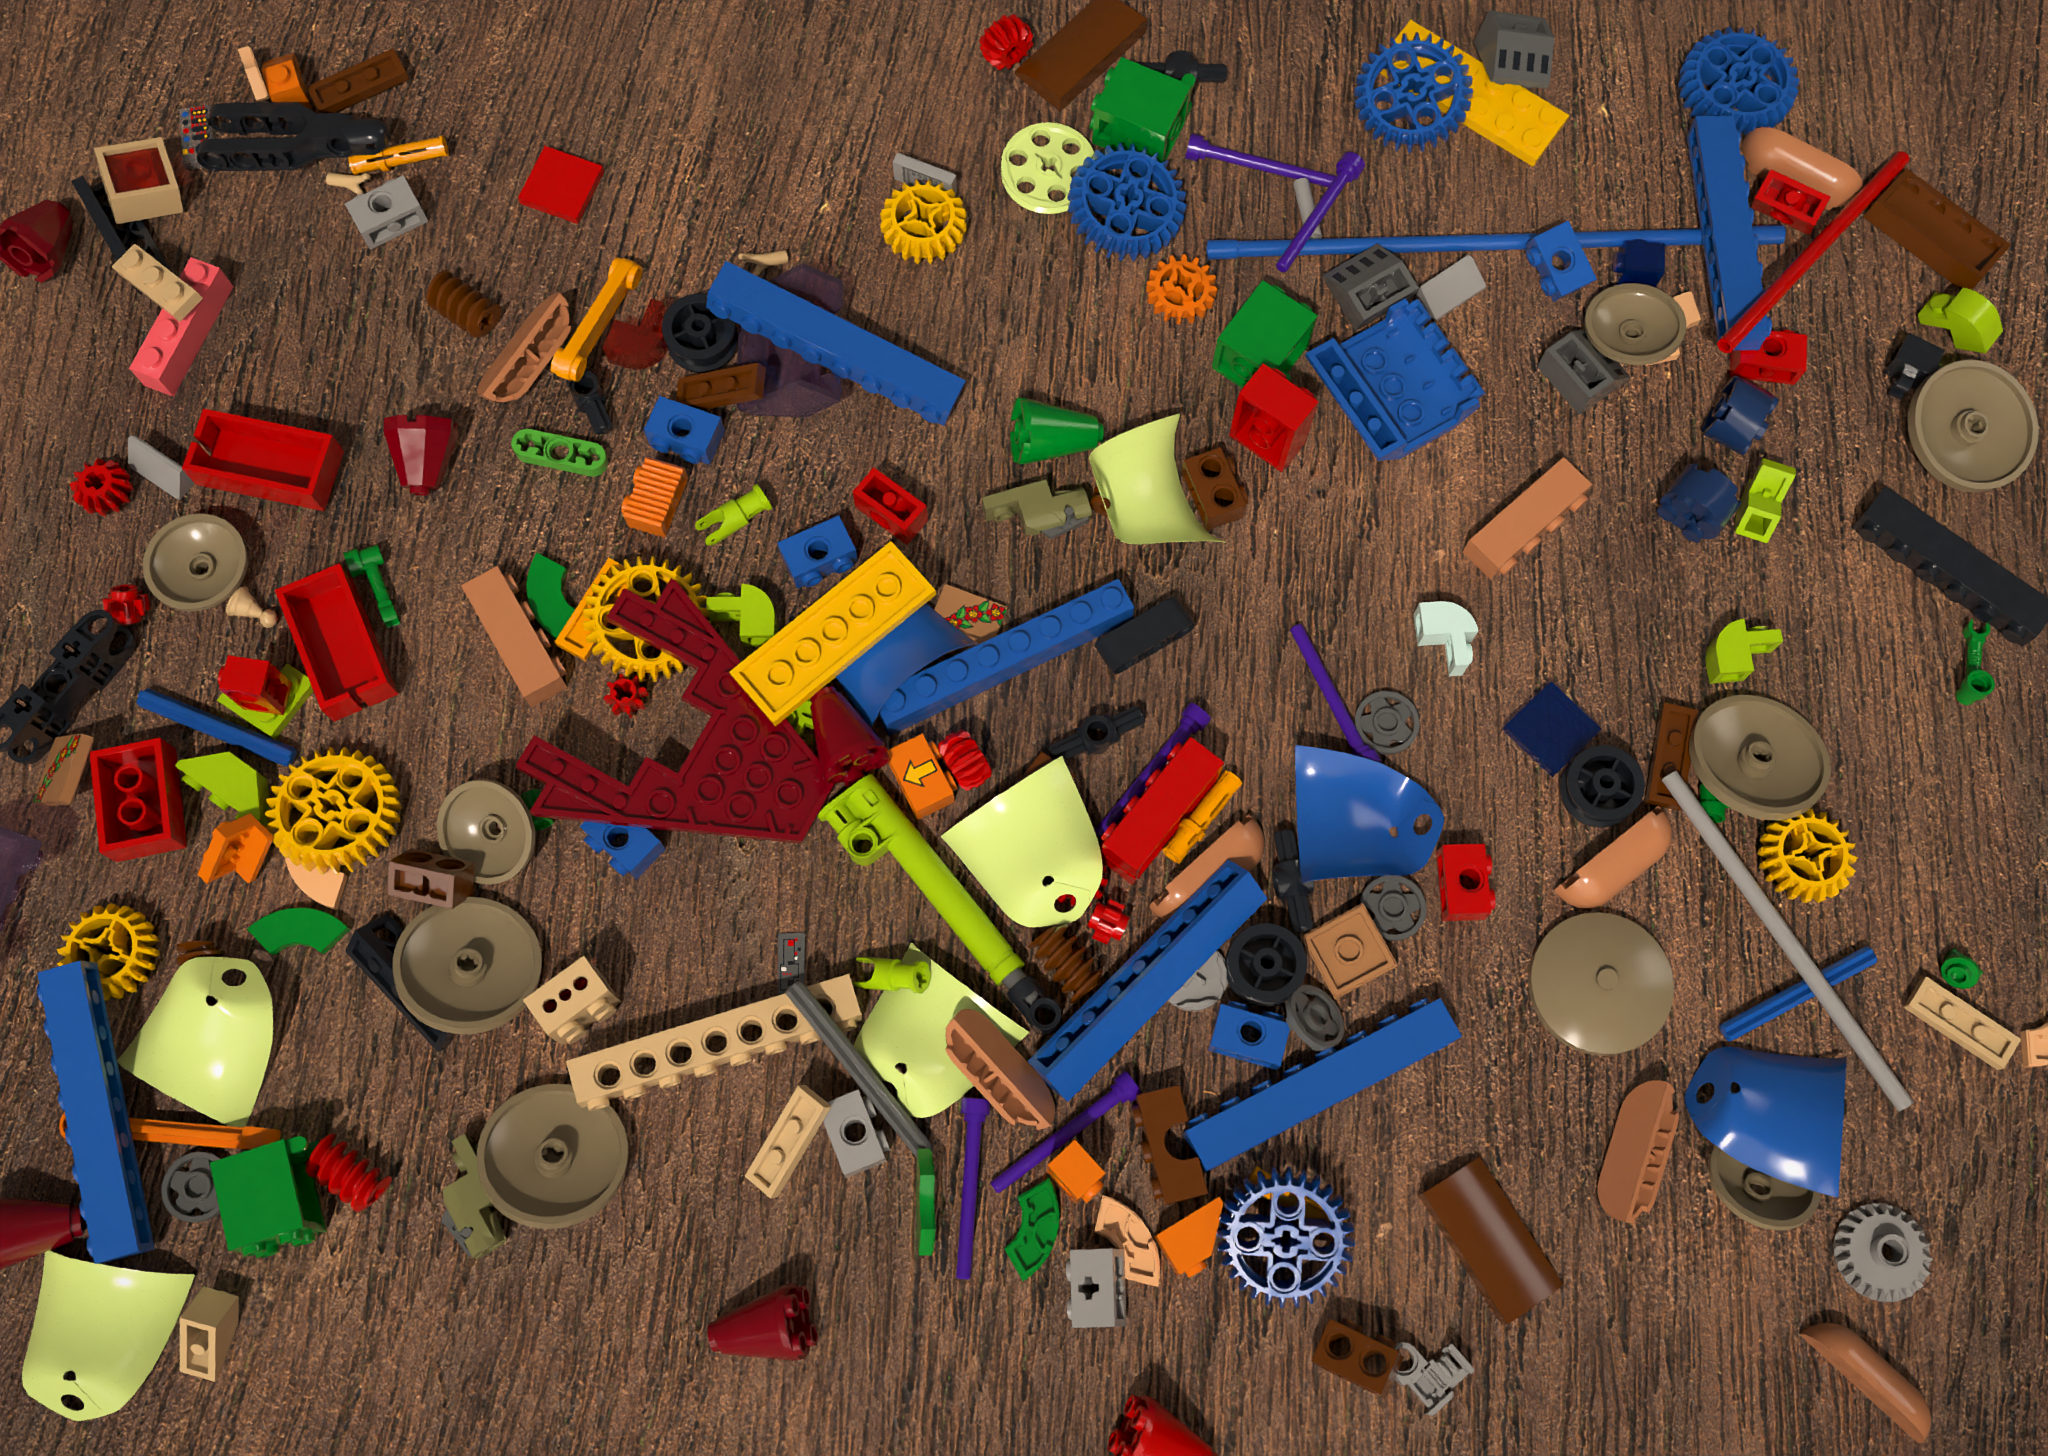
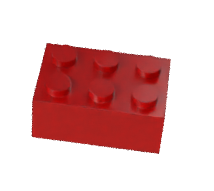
[1229,363,1319,472]
[89,738,187,862]

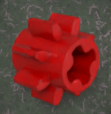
[102,584,150,625]
[603,674,649,719]
[1087,899,1130,945]

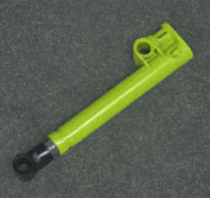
[818,774,1061,1035]

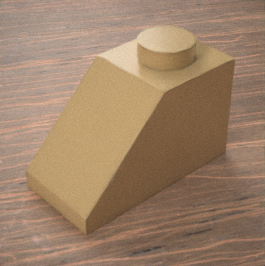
[180,1286,239,1382]

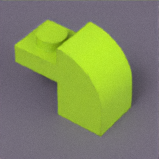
[1918,288,2003,354]
[1735,458,1796,543]
[706,584,778,647]
[1705,619,1783,684]

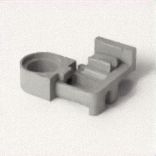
[1383,1342,1475,1416]

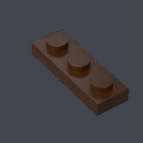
[306,48,409,113]
[676,363,766,410]
[1645,702,1698,811]

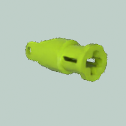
[695,483,773,546]
[852,957,931,994]

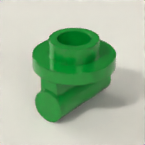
[1941,947,1984,989]

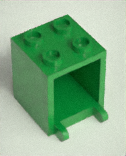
[1090,57,1195,163]
[1212,280,1318,388]
[210,1136,327,1259]

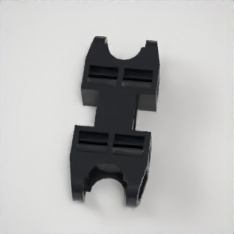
[0,610,137,765]

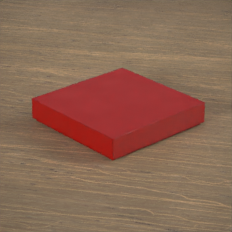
[518,146,604,224]

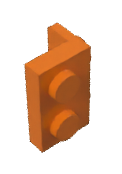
[197,813,273,884]

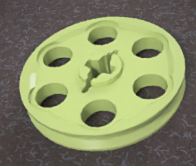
[1001,122,1094,214]

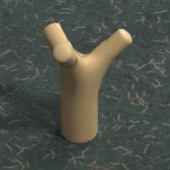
[326,172,371,195]
[738,250,788,276]

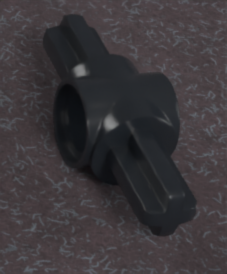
[1137,51,1227,90]
[566,368,613,435]
[1048,706,1146,761]
[1272,829,1314,933]

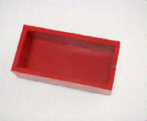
[182,408,344,511]
[275,563,399,722]
[1099,737,1225,886]

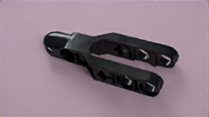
[196,102,391,171]

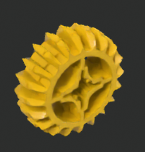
[880,178,967,265]
[1757,809,1858,903]
[56,903,161,1001]

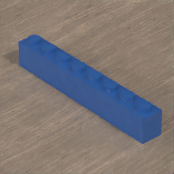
[1687,116,1772,350]
[706,261,966,426]
[878,578,1134,737]
[1028,860,1268,1102]
[37,960,155,1264]
[1183,998,1462,1174]

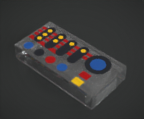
[179,104,218,170]

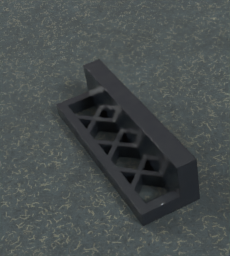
[71,175,173,295]
[345,913,455,1052]

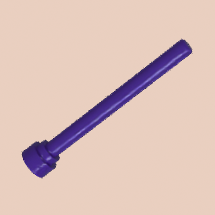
[1185,133,1336,187]
[1276,152,1365,272]
[1290,624,1382,763]
[1094,703,1211,841]
[991,1071,1142,1193]
[956,1098,990,1280]

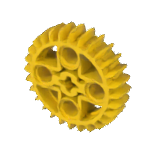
[583,556,711,682]
[265,747,402,875]

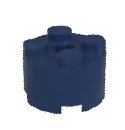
[1701,376,1779,456]
[1657,463,1742,543]

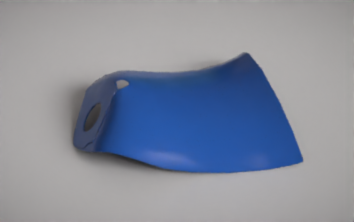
[836,603,979,727]
[1295,745,1444,883]
[1684,1046,1847,1197]

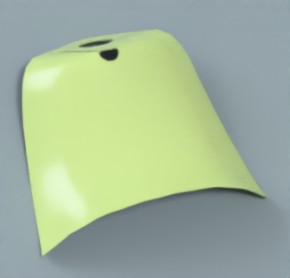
[1089,413,1226,545]
[941,756,1103,927]
[854,943,1029,1118]
[117,957,273,1127]
[22,1250,195,1421]

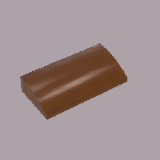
[1015,0,1147,112]
[1863,168,2011,290]
[1418,1156,1563,1325]

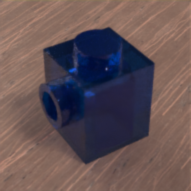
[1612,239,1665,288]

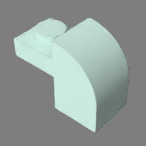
[1413,601,1478,676]

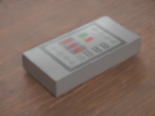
[893,153,957,195]

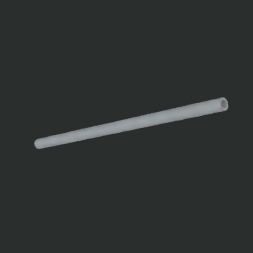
[1662,770,1914,1112]

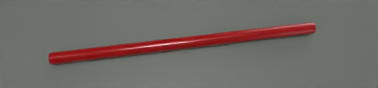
[1717,151,1910,353]

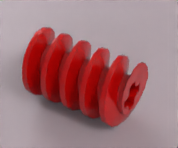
[305,1133,392,1212]

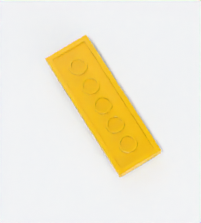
[1380,19,1569,167]
[730,541,936,726]

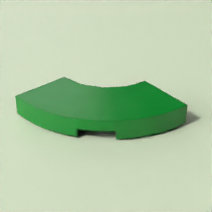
[526,553,575,640]
[247,908,351,955]
[916,1148,936,1256]
[1004,1178,1059,1282]

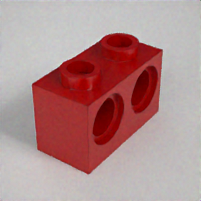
[218,655,292,715]

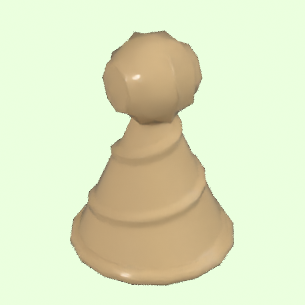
[226,586,278,628]

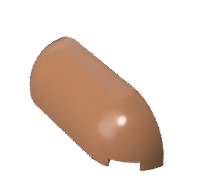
[1741,127,1863,210]
[477,293,571,403]
[1554,805,1672,909]
[1149,814,1264,921]
[945,1009,1055,1130]
[1597,1080,1679,1223]
[1799,1322,1931,1443]

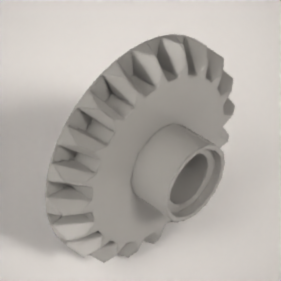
[1833,1203,1933,1302]

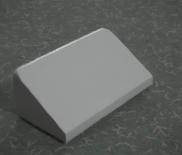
[1415,254,1486,322]
[128,435,194,500]

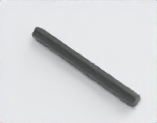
[786,980,933,1158]

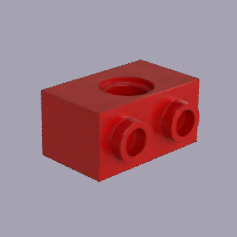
[1751,169,1831,236]
[1730,330,1807,385]
[852,467,928,545]
[1436,843,1496,921]

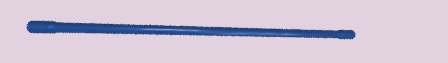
[1206,225,1786,260]

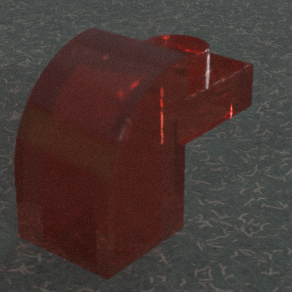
[603,299,668,370]

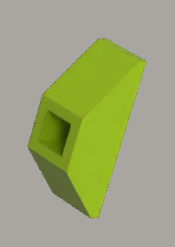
[175,752,270,828]

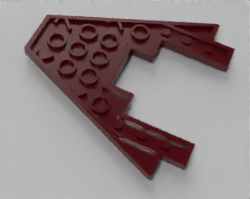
[515,578,835,844]

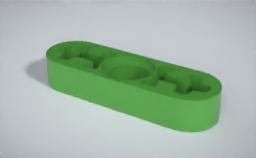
[511,429,608,477]

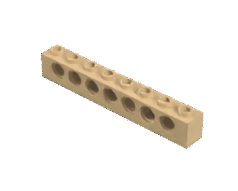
[566,974,862,1111]

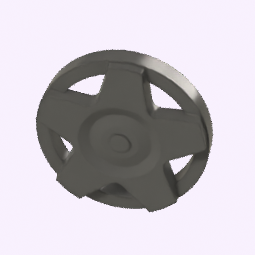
[1354,691,1420,755]
[1359,875,1426,942]
[1286,985,1344,1051]
[161,1152,221,1223]

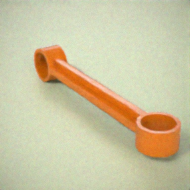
[59,1112,281,1151]

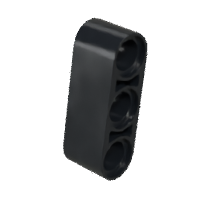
[1094,596,1196,675]

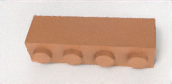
[1463,457,1593,580]
[461,566,568,708]

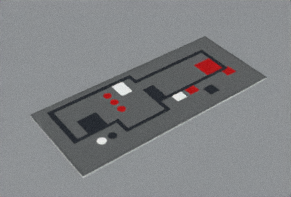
[778,933,805,995]

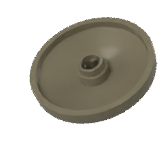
[1908,360,2039,493]
[1689,695,1831,820]
[393,897,542,1034]
[1528,912,1674,1056]
[477,1084,628,1229]

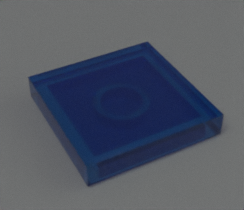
[1502,681,1602,778]

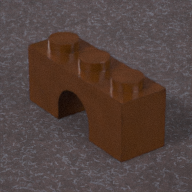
[1130,1085,1208,1207]

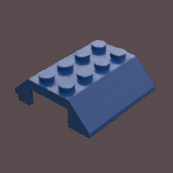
[1305,298,1486,461]

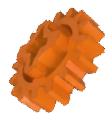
[1146,254,1217,325]

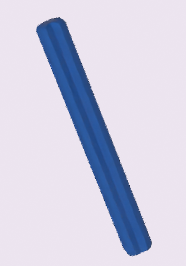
[136,688,297,767]
[1719,946,1877,1041]

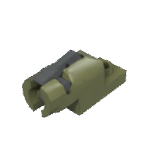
[982,479,1092,539]
[441,1134,507,1259]

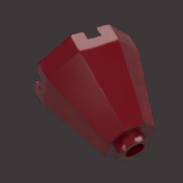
[0,199,73,283]
[383,415,458,496]

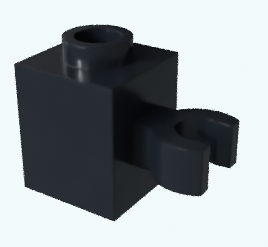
[1883,333,1945,400]

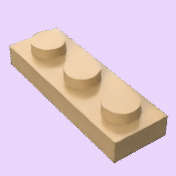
[112,244,203,322]
[1903,976,2021,1070]
[745,1085,832,1199]

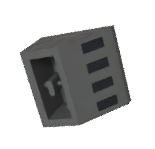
[1474,10,1554,89]
[1322,244,1419,331]
[1537,330,1631,415]

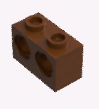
[1181,447,1248,530]
[387,849,475,909]
[1311,1318,1404,1400]

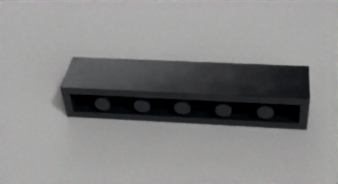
[1851,486,2048,647]

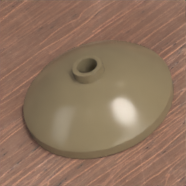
[1584,283,1686,365]
[143,514,248,612]
[437,779,535,885]
[1708,1145,1820,1231]

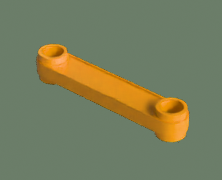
[551,257,643,382]

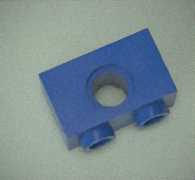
[1525,220,1597,303]
[644,396,725,465]
[777,515,858,589]
[580,822,665,880]
[1207,1001,1290,1070]

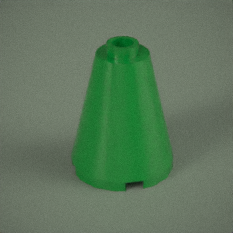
[1010,398,1104,465]

